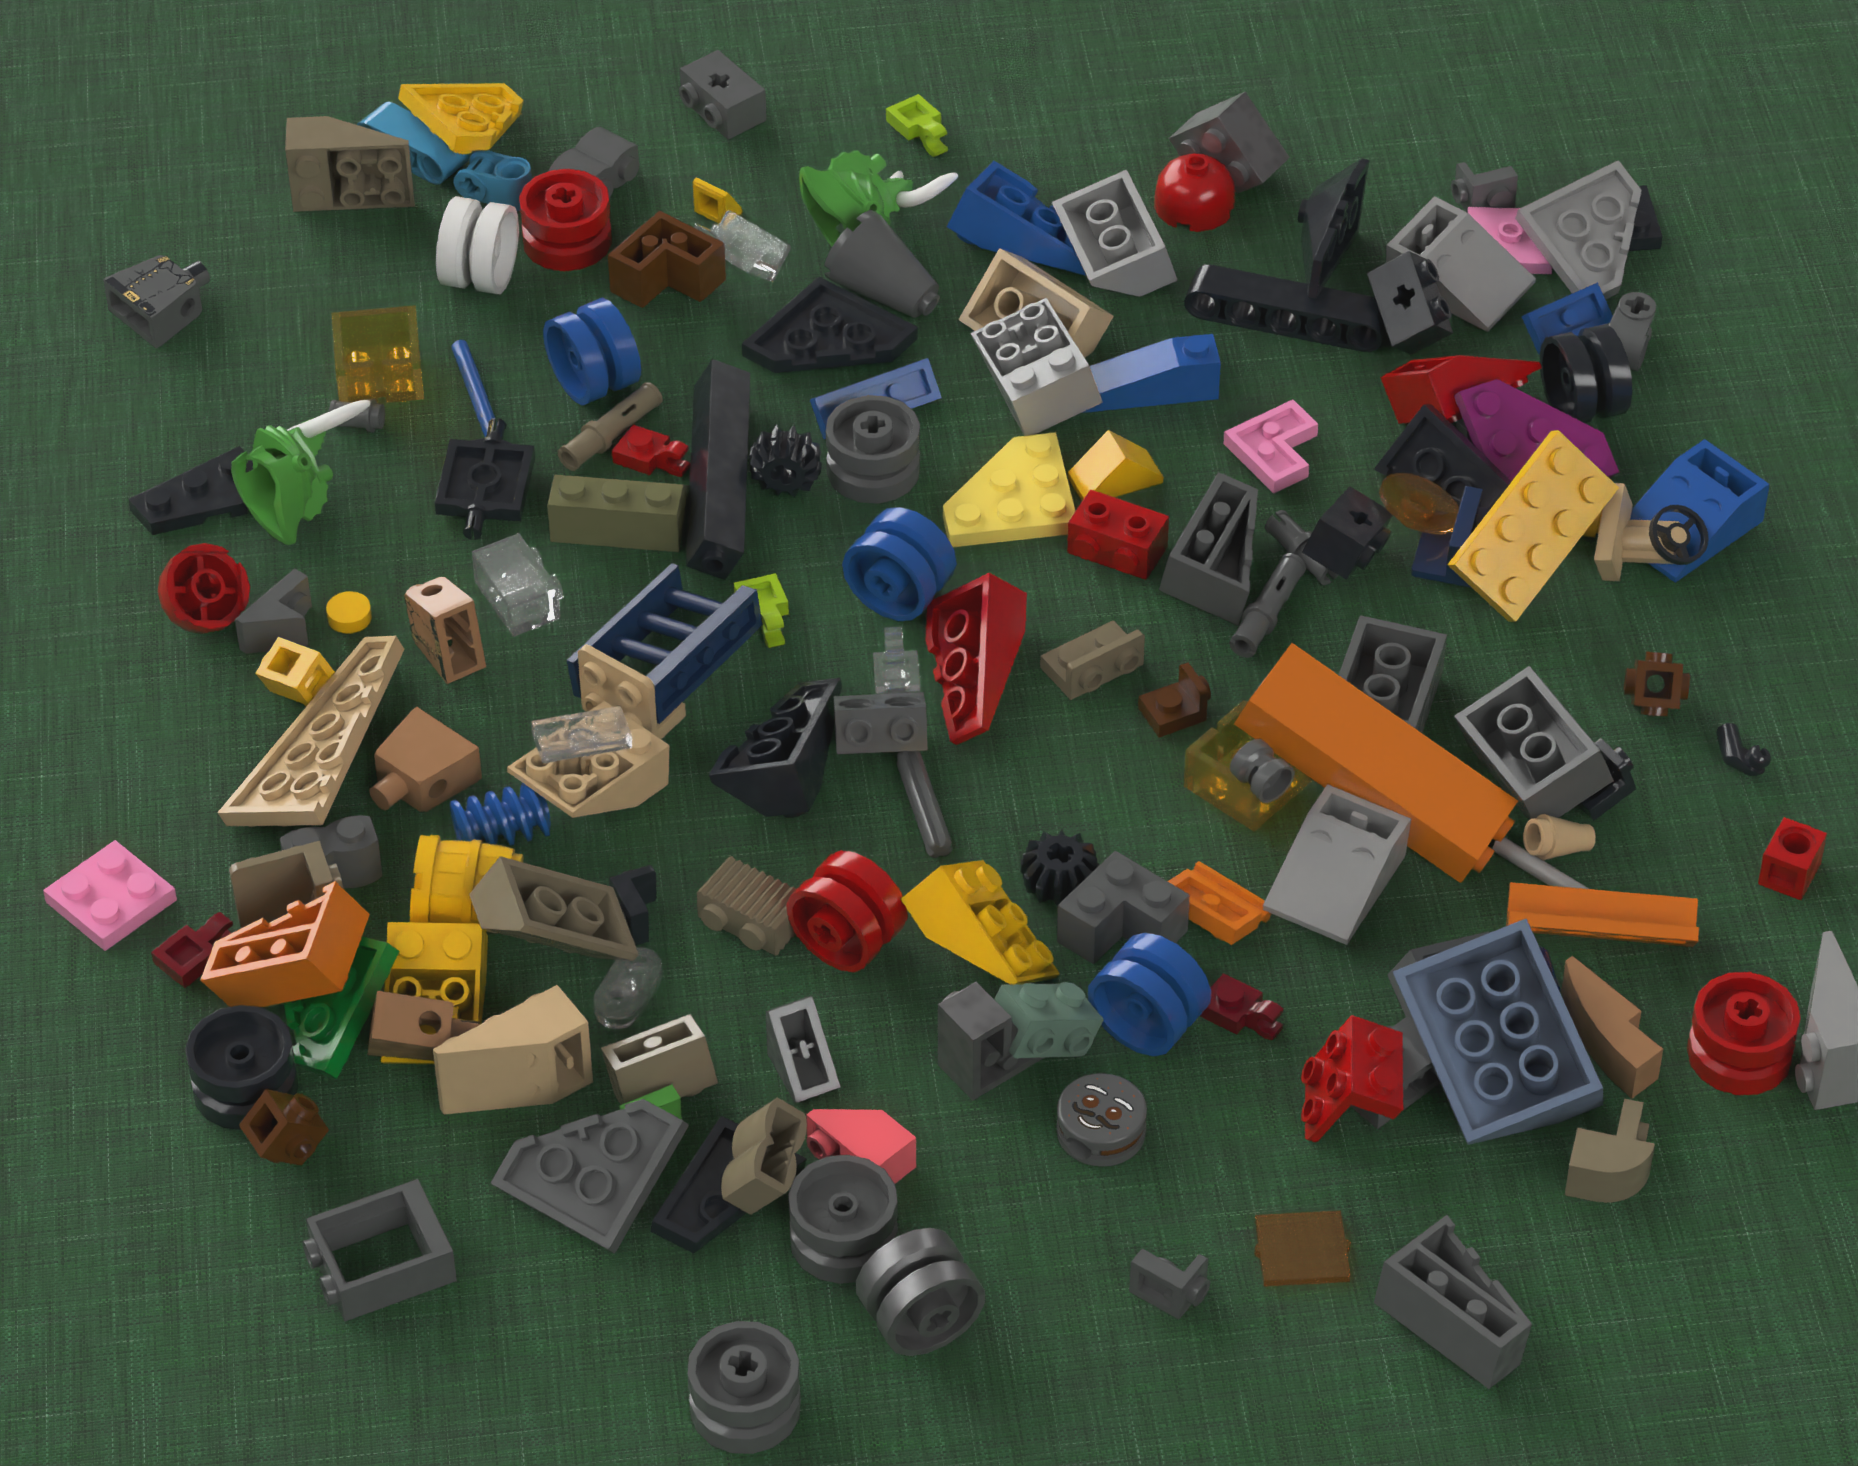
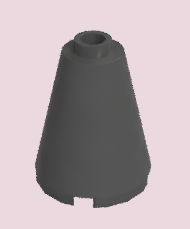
[824,210,940,318]

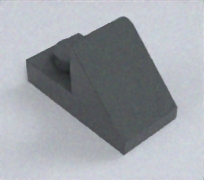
[235,568,312,654]

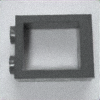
[302,1179,457,1321]

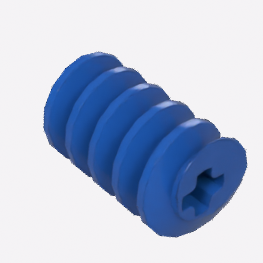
[450,783,551,846]

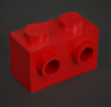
[1067,489,1169,580]

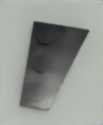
[1373,404,1512,512]
[128,446,253,535]

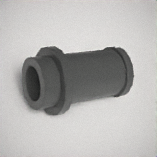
[329,399,385,433]

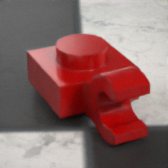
[612,425,690,477]

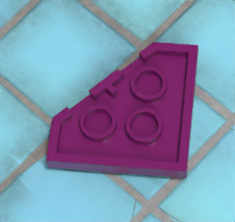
[1454,379,1619,481]

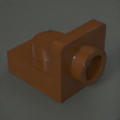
[1138,662,1211,738]

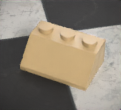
[959,248,1114,358]

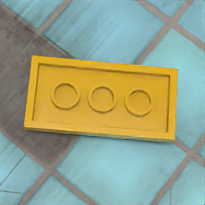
[1447,430,1619,622]

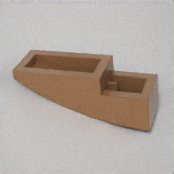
[1561,956,1663,1099]

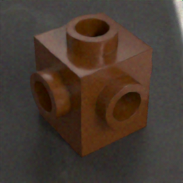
[1624,651,1690,716]
[239,1089,329,1166]

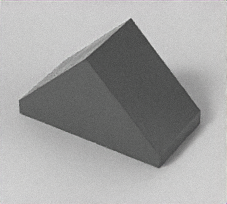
[766,996,841,1103]

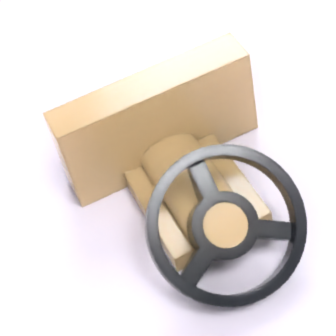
[1594,483,1709,581]

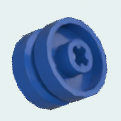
[543,297,641,405]
[842,507,957,621]
[1088,933,1211,1056]

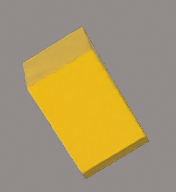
[1068,430,1164,501]

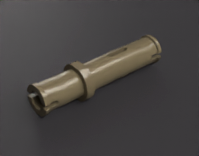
[558,382,663,471]

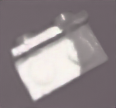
[694,210,791,282]

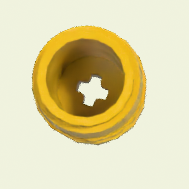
[410,835,523,932]

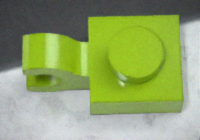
[886,94,948,157]
[734,573,789,648]

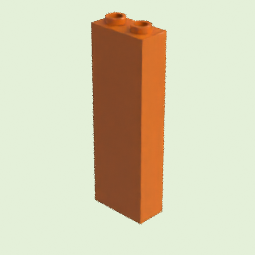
[1234,643,1518,883]

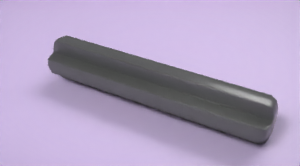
[897,751,952,858]

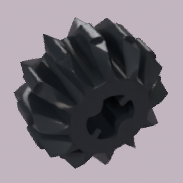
[749,424,822,498]
[1020,829,1099,908]

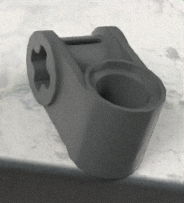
[1608,292,1656,372]

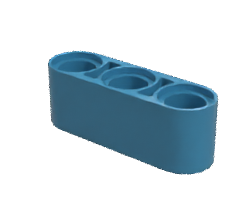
[357,102,470,185]

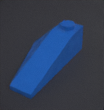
[946,161,1086,275]
[1082,334,1221,413]

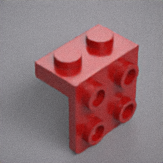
[1301,1015,1403,1143]

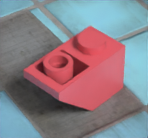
[806,1109,916,1184]

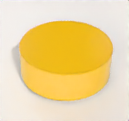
[326,591,372,634]

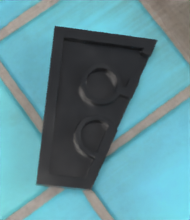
[650,1116,807,1253]

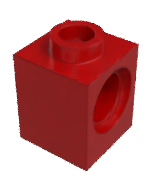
[1758,817,1827,900]

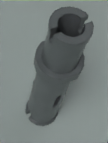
[1229,553,1307,658]

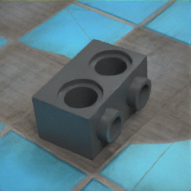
[834,692,928,754]

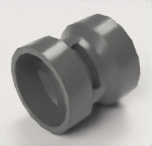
[1230,739,1295,803]

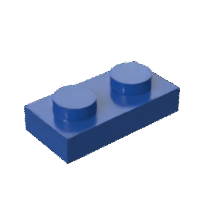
[1521,282,1613,355]

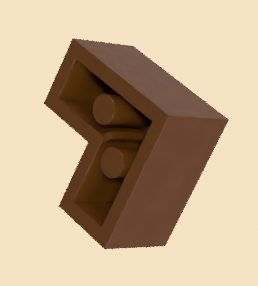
[608,211,726,308]

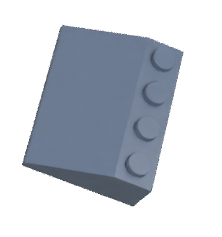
[1393,919,1603,1145]

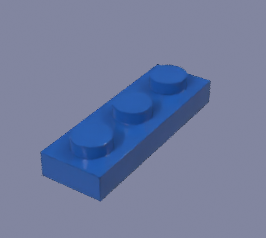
[810,358,942,440]

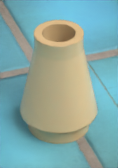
[1523,814,1595,860]

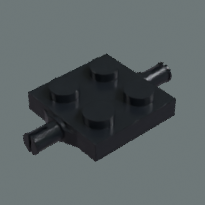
[434,418,535,540]

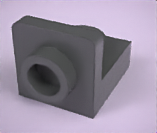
[1129,1249,1210,1320]

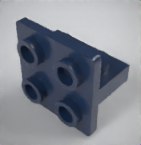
[1411,486,1488,588]

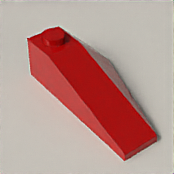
[925,572,1027,745]

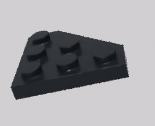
[742,276,918,373]

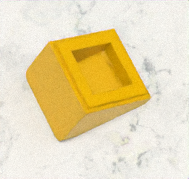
[693,177,743,227]

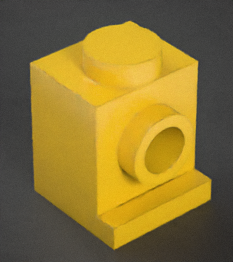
[255,637,335,706]

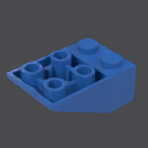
[1630,439,1770,583]

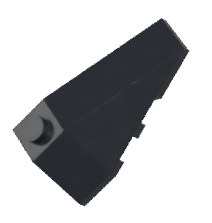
[709,678,842,818]

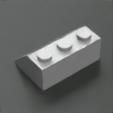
[1052,169,1177,297]

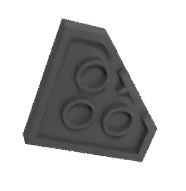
[491,1099,689,1254]

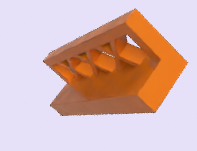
[1506,882,1699,947]

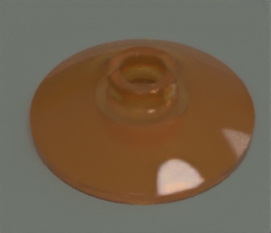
[1379,473,1459,535]

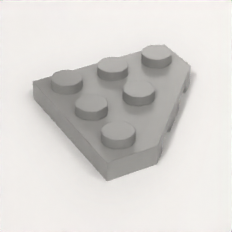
[1515,160,1642,300]

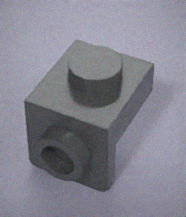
[1451,162,1518,212]

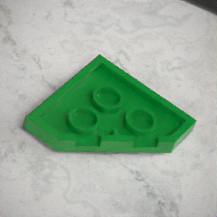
[284,936,400,1079]

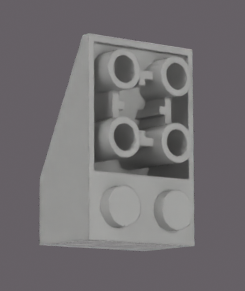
[1386,196,1536,332]
[971,298,1103,436]
[1263,784,1411,945]

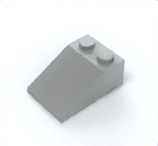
[1795,931,1858,1110]

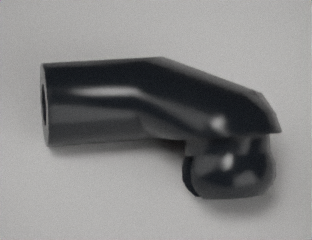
[1716,723,1771,776]

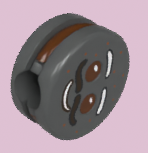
[1057,1073,1147,1166]

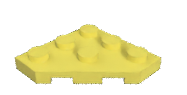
[943,432,1075,547]

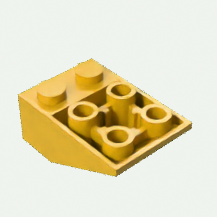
[901,860,1060,985]
[381,922,488,1064]

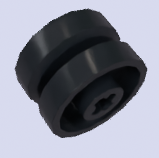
[1540,324,1633,423]
[185,1005,299,1130]

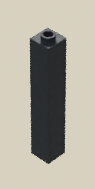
[686,359,750,580]

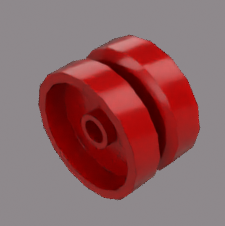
[519,169,612,271]
[786,850,908,972]
[1687,972,1801,1095]

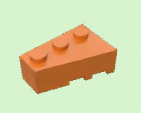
[201,881,370,1007]

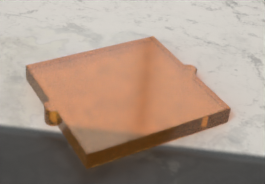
[1254,1210,1351,1286]

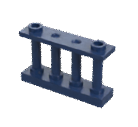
[567,563,763,724]

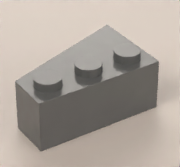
[1374,1215,1532,1389]

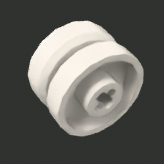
[436,196,519,295]

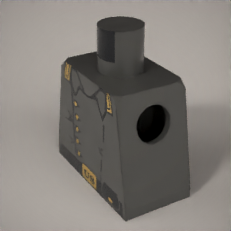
[103,255,210,349]

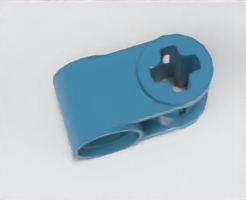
[453,150,532,211]

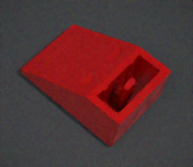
[1380,355,1542,424]

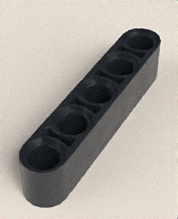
[1184,265,1386,352]

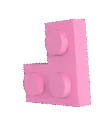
[1223,400,1318,494]

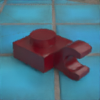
[151,912,233,988]
[1200,973,1283,1040]

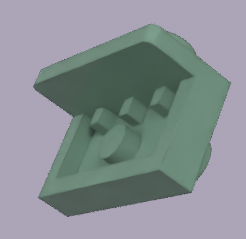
[994,982,1104,1058]

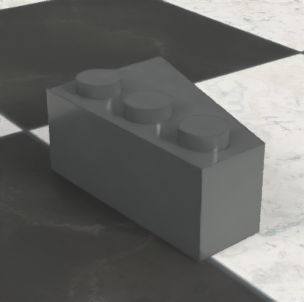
[1159,472,1258,626]

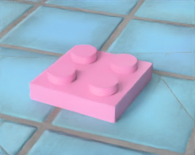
[43,840,177,951]

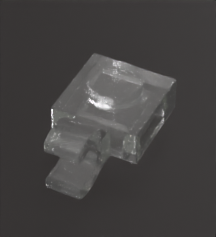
[873,627,920,694]

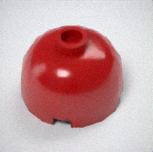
[1154,153,1235,232]
[158,543,250,634]

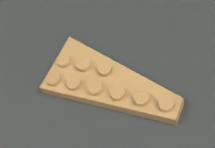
[218,636,404,827]

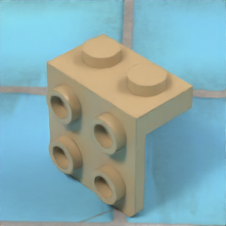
[578,645,686,739]

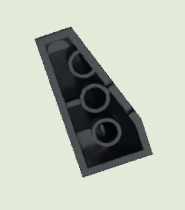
[1298,158,1370,299]

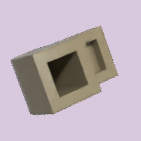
[1565,1098,1655,1203]

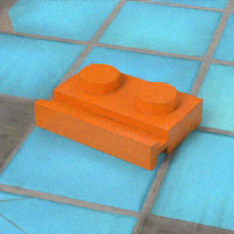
[1167,861,1271,945]

